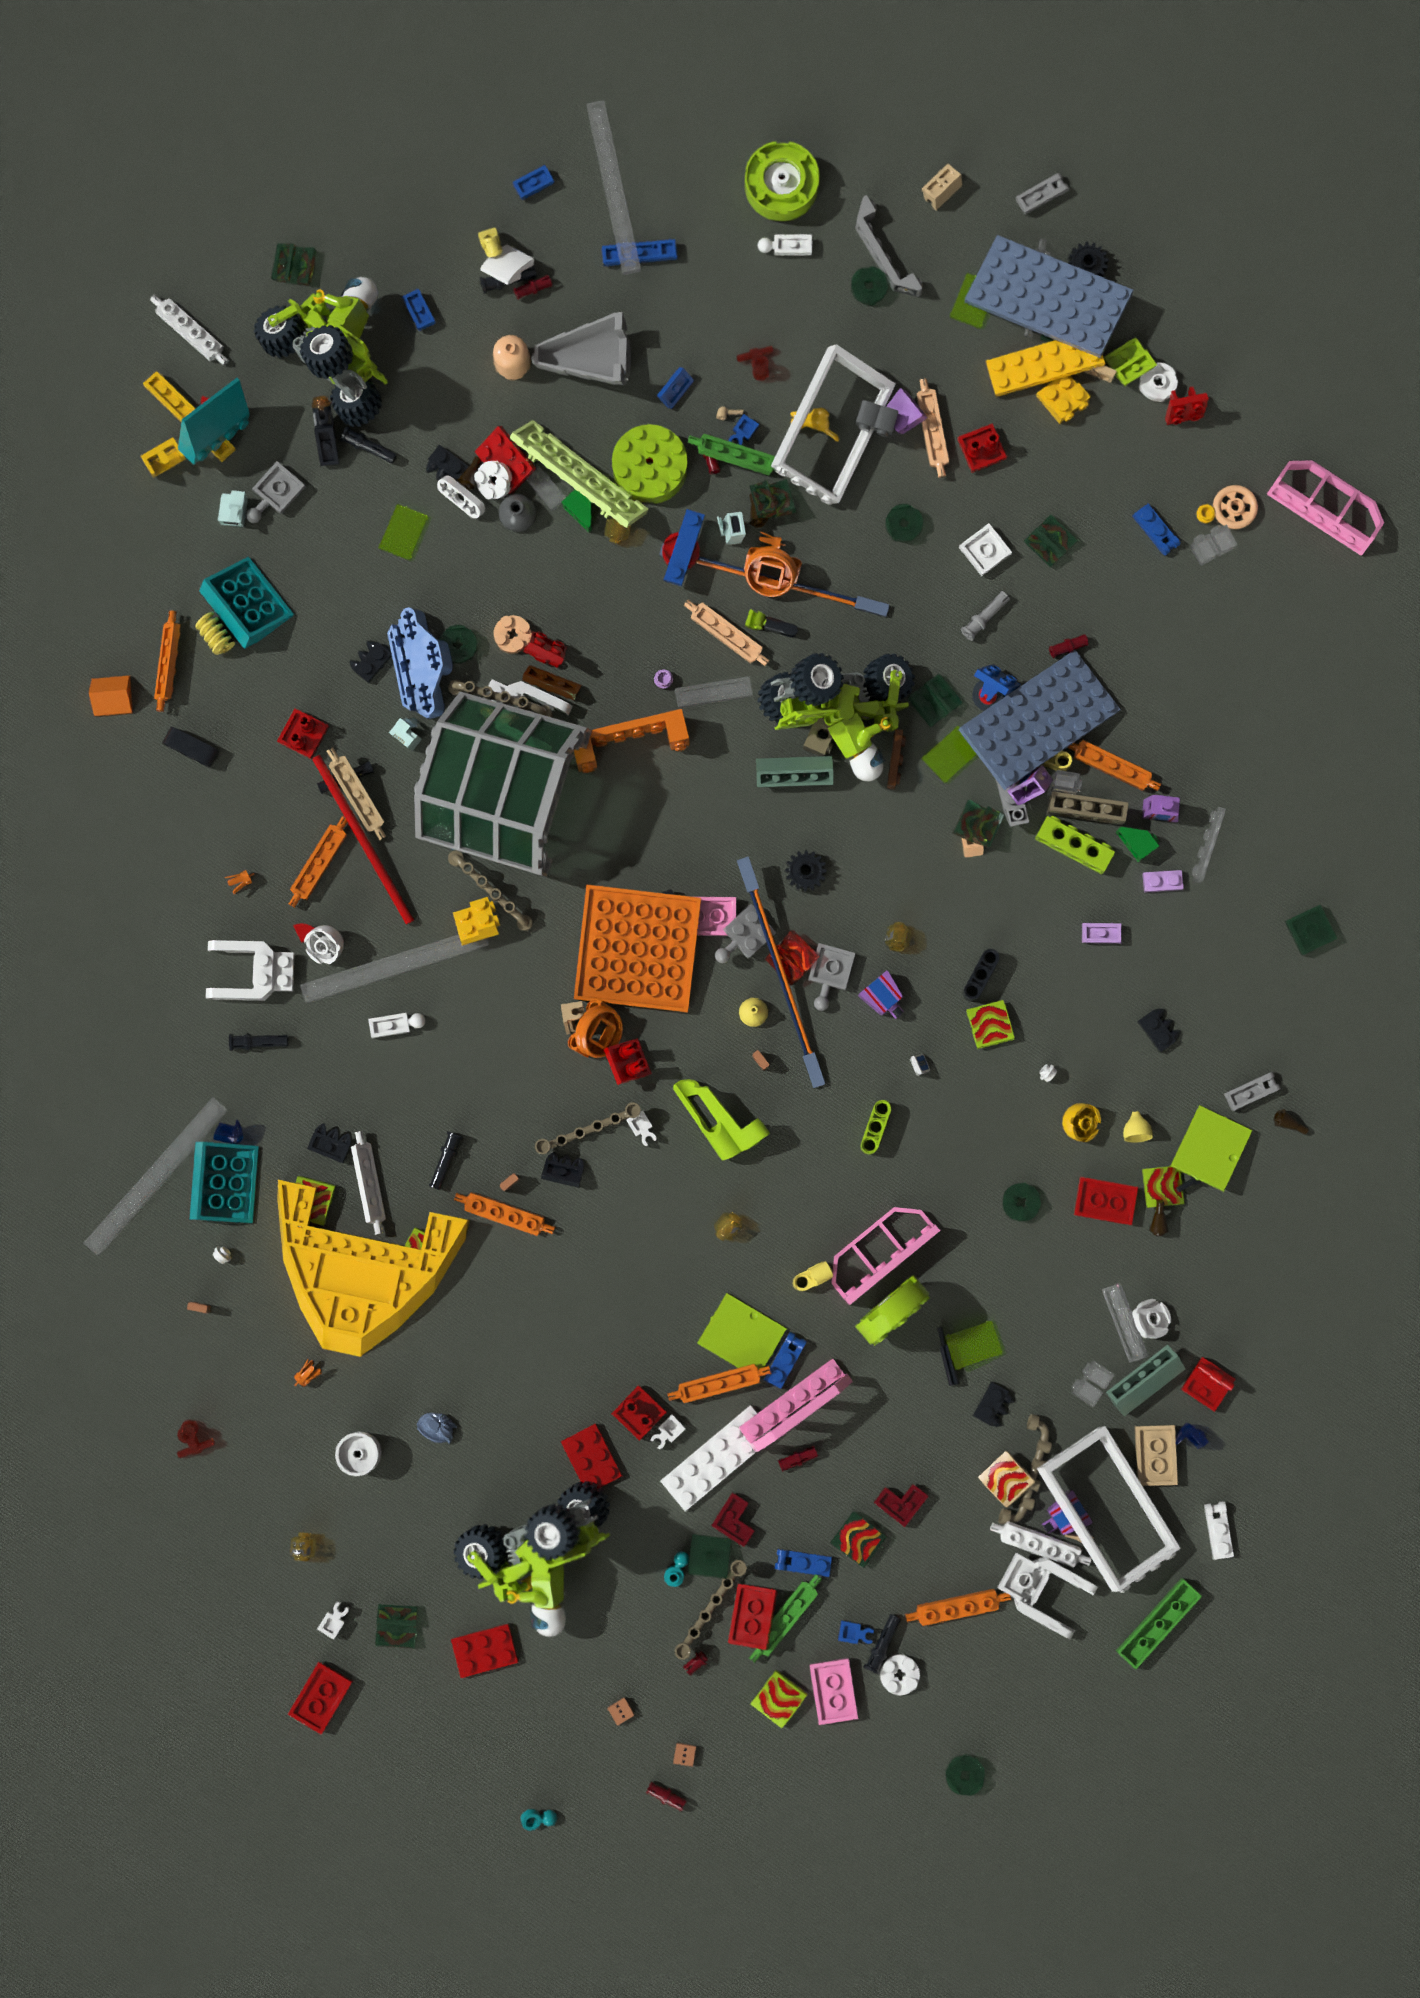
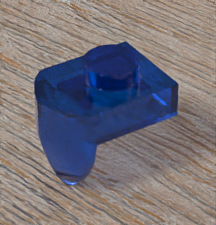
[213,1120,243,1144]
[1175,1423,1209,1449]

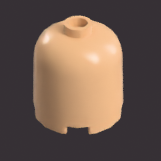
[493,335,531,380]

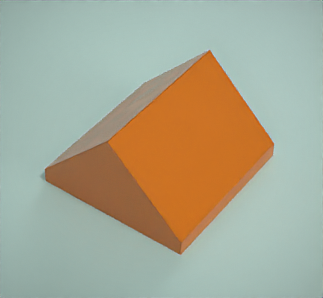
[89,676,133,716]

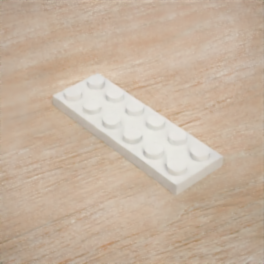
[660,1405,771,1511]

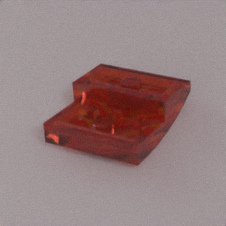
[765,930,820,986]

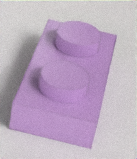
[1143,870,1183,893]
[1082,923,1121,944]

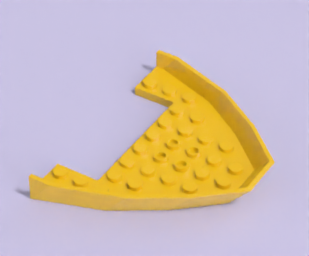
[277,1180,470,1357]

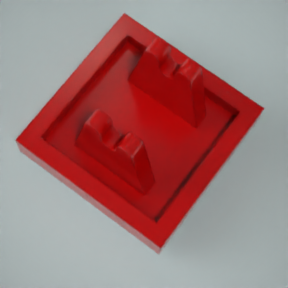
[1165,387,1209,425]

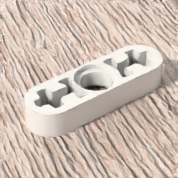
[437,476,485,519]

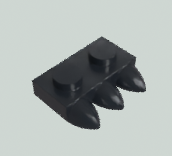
[426,445,469,481]
[350,641,392,684]
[1137,1009,1181,1053]
[307,1123,351,1164]
[541,1152,584,1188]
[972,1382,1015,1427]

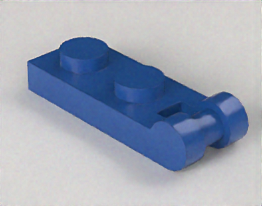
[1132,504,1181,556]
[764,1332,807,1389]
[775,1549,832,1577]

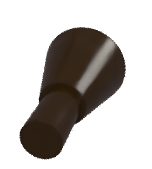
[457,457,481,490]
[749,493,768,528]
[1273,1109,1309,1135]
[1149,1200,1169,1236]

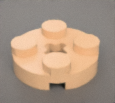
[494,615,531,654]

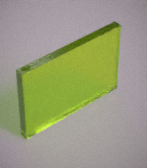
[949,273,987,329]
[378,504,428,561]
[922,726,977,783]
[945,1320,1003,1369]

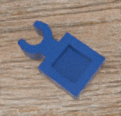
[728,414,759,445]
[838,1620,874,1644]

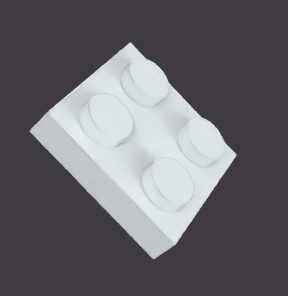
[959,523,1012,576]

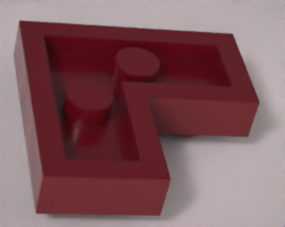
[873,1484,929,1527]
[711,1492,755,1547]

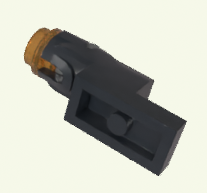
[312,396,339,466]

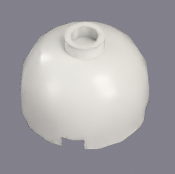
[304,925,344,964]

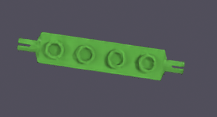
[688,434,776,475]
[749,1574,822,1663]

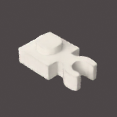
[626,1110,657,1146]
[651,1414,686,1449]
[317,1601,349,1640]

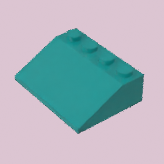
[178,378,250,464]
[199,556,294,649]
[190,1142,258,1223]

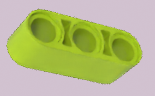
[860,1100,891,1155]

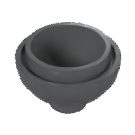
[499,494,536,532]

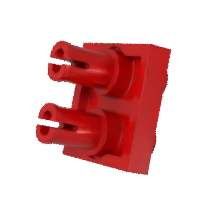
[957,423,1007,473]
[277,708,329,760]
[604,1038,651,1085]
[611,1385,666,1441]

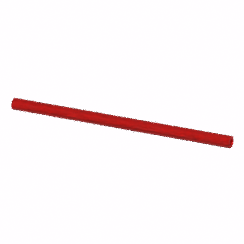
[312,755,414,925]

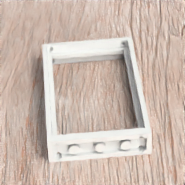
[771,344,896,505]
[1037,1426,1180,1593]

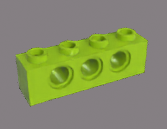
[1035,816,1115,875]

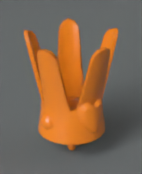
[758,531,786,549]
[224,870,254,895]
[294,1359,322,1387]

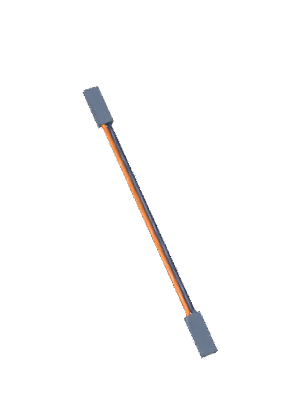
[659,544,889,617]
[737,856,825,1088]

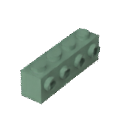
[756,756,833,787]
[1106,1345,1185,1416]

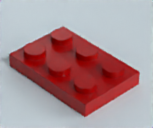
[475,426,536,494]
[1074,1177,1138,1225]
[561,1423,622,1489]
[728,1584,777,1651]
[451,1623,518,1678]
[288,1661,353,1735]

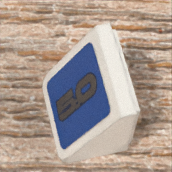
[910,1053,930,1076]

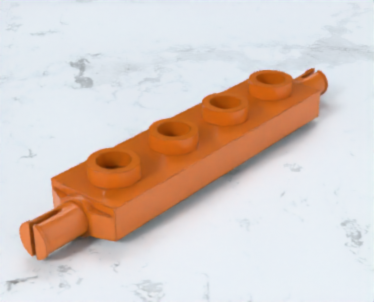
[154,611,180,712]
[1067,740,1161,791]
[288,816,347,908]
[454,1192,555,1236]
[667,1364,771,1403]
[905,1589,1011,1626]

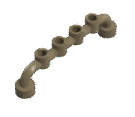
[448,680,553,722]
[448,851,533,931]
[535,1102,641,1155]
[998,1414,1052,1525]
[675,1559,746,1660]

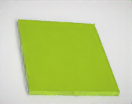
[1170,1105,1252,1192]
[697,1293,786,1369]

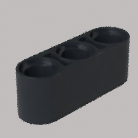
[162,726,219,768]
[963,949,999,1001]

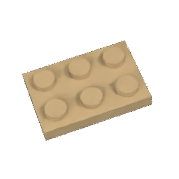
[1135,1425,1178,1486]

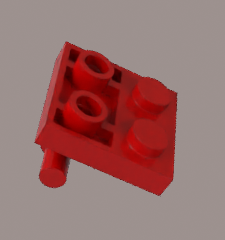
[523,631,567,668]
[1181,1357,1236,1412]

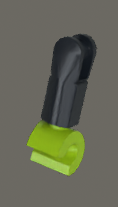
[745,609,798,638]

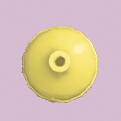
[739,998,768,1027]
[1123,1111,1153,1143]

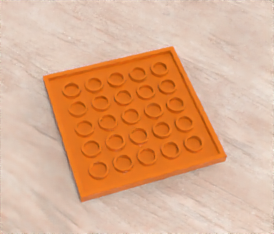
[574,885,701,1012]

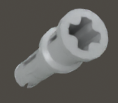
[960,591,1010,641]

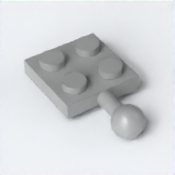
[246,461,306,523]
[715,904,776,963]
[808,943,855,1011]

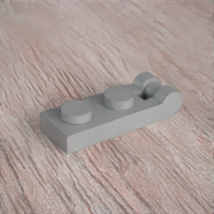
[1016,173,1070,215]
[1224,1071,1281,1111]

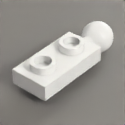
[758,235,812,256]
[368,1013,425,1039]

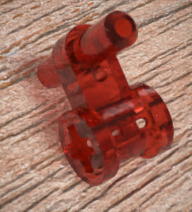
[736,346,773,381]
[177,1420,215,1459]

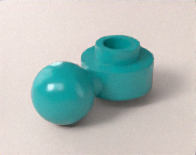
[664,1551,689,1587]
[520,1809,557,1831]

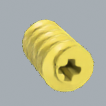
[196,612,235,655]

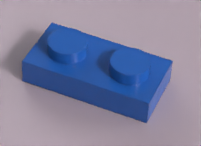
[512,165,554,200]
[402,289,435,331]
[657,367,694,409]

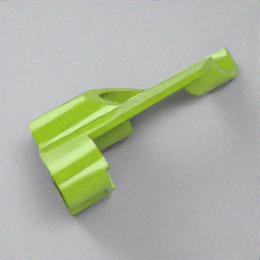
[673,1079,770,1160]

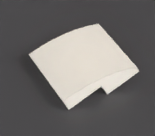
[481,245,534,285]

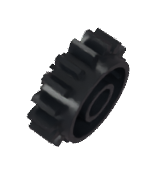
[1068,241,1109,277]
[785,850,827,893]

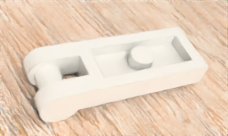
[1204,1502,1234,1560]

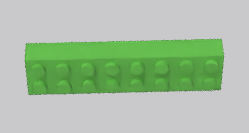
[1116,1578,1202,1670]

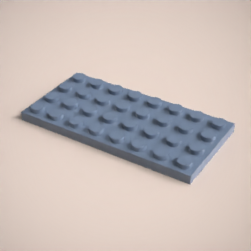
[964,235,1133,358]
[958,650,1121,790]

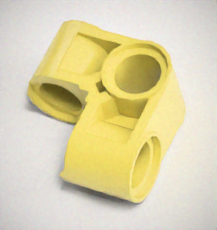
[793,1261,833,1291]

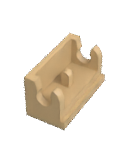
[922,164,962,210]
[561,1001,585,1034]

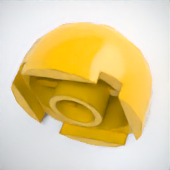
[1062,1103,1101,1142]

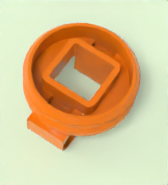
[744,547,802,597]
[568,999,623,1058]

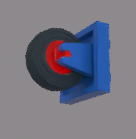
[972,665,1021,711]

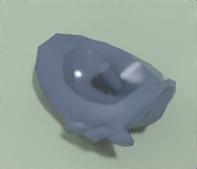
[417,1413,457,1443]

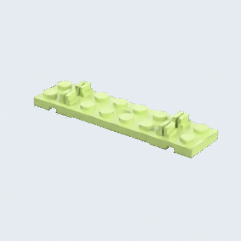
[510,420,648,528]

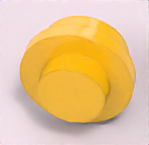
[1196,504,1215,523]

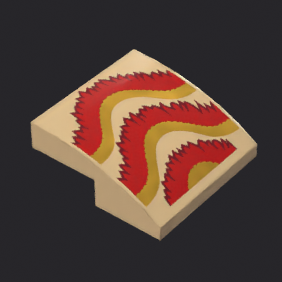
[978,1451,1036,1508]

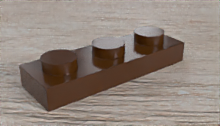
[522,665,582,701]
[887,729,906,789]

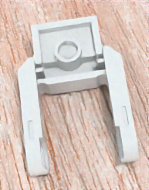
[475,679,573,752]
[206,940,295,1001]
[997,1553,1098,1639]

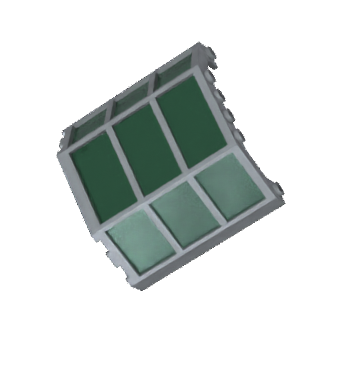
[414,692,592,878]

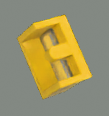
[141,437,186,478]

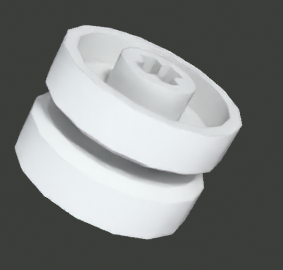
[335,1431,382,1476]

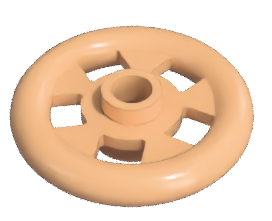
[1213,485,1258,529]

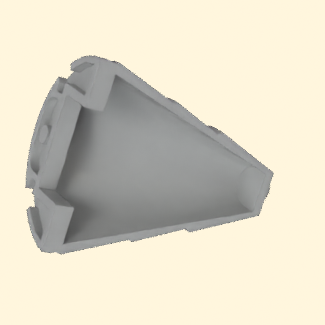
[532,312,631,385]

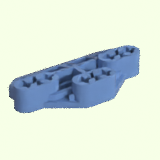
[387,608,453,719]

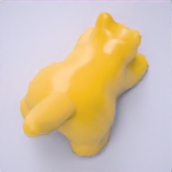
[791,408,839,442]

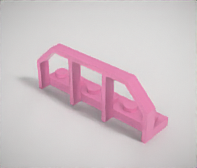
[1267,460,1384,556]
[831,1207,940,1305]
[738,1358,853,1452]

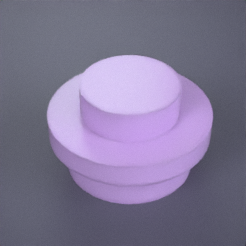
[654,670,673,689]

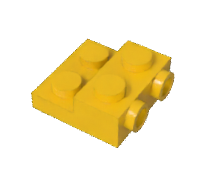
[1036,376,1090,424]
[453,897,500,946]

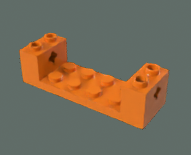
[574,709,689,773]

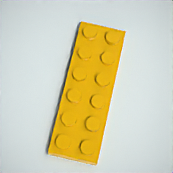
[986,340,1105,397]

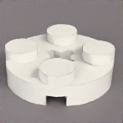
[1139,363,1178,402]
[474,461,512,499]
[1132,1299,1171,1339]
[880,1654,920,1695]

